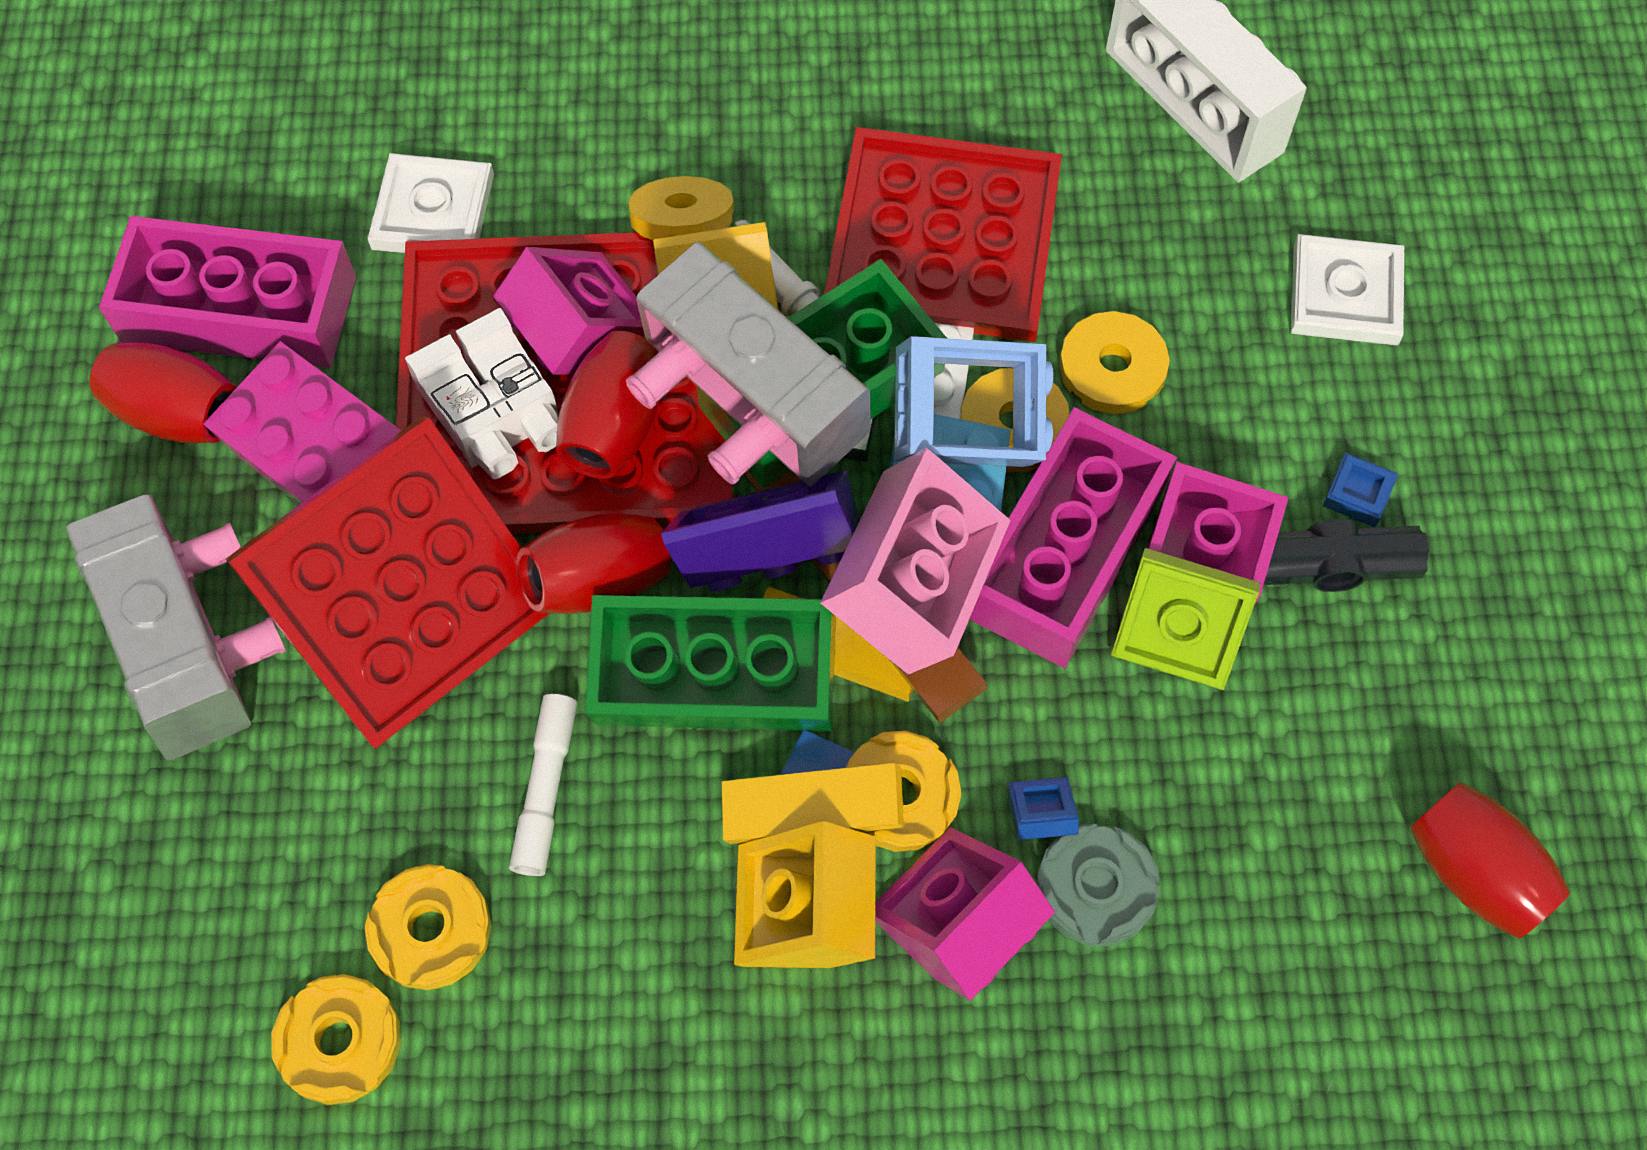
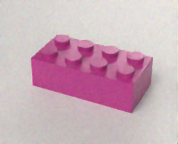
[99,216,356,368]
[204,341,401,505]
[969,407,1177,669]

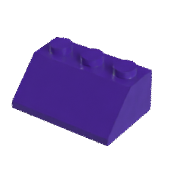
[661,470,860,592]

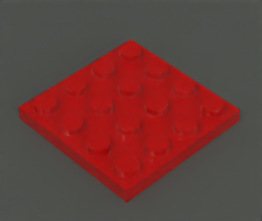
[824,127,1062,342]
[226,416,550,749]

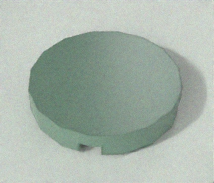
[1036,824,1160,947]

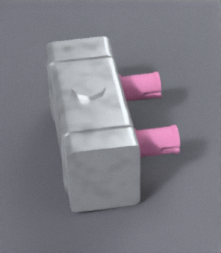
[625,242,871,487]
[66,495,286,760]

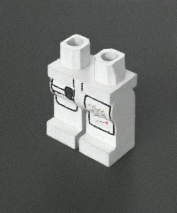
[405,308,559,479]

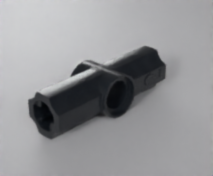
[1264,519,1429,592]

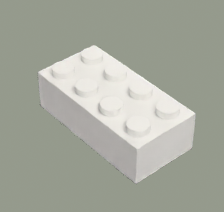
[1106,0,1307,183]

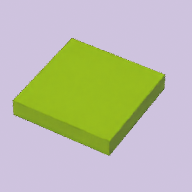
[1111,548,1260,690]

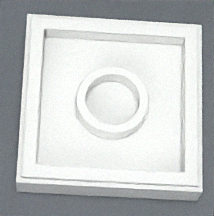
[368,153,494,253]
[1290,234,1404,346]

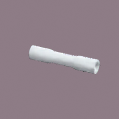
[509,694,578,876]

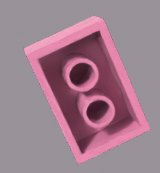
[820,447,1011,675]

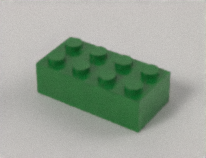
[697,259,948,489]
[585,595,836,731]

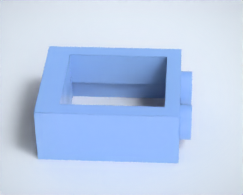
[895,336,1053,467]

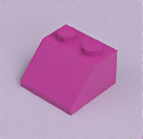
[493,247,645,374]
[1147,462,1289,602]
[875,827,1055,1001]

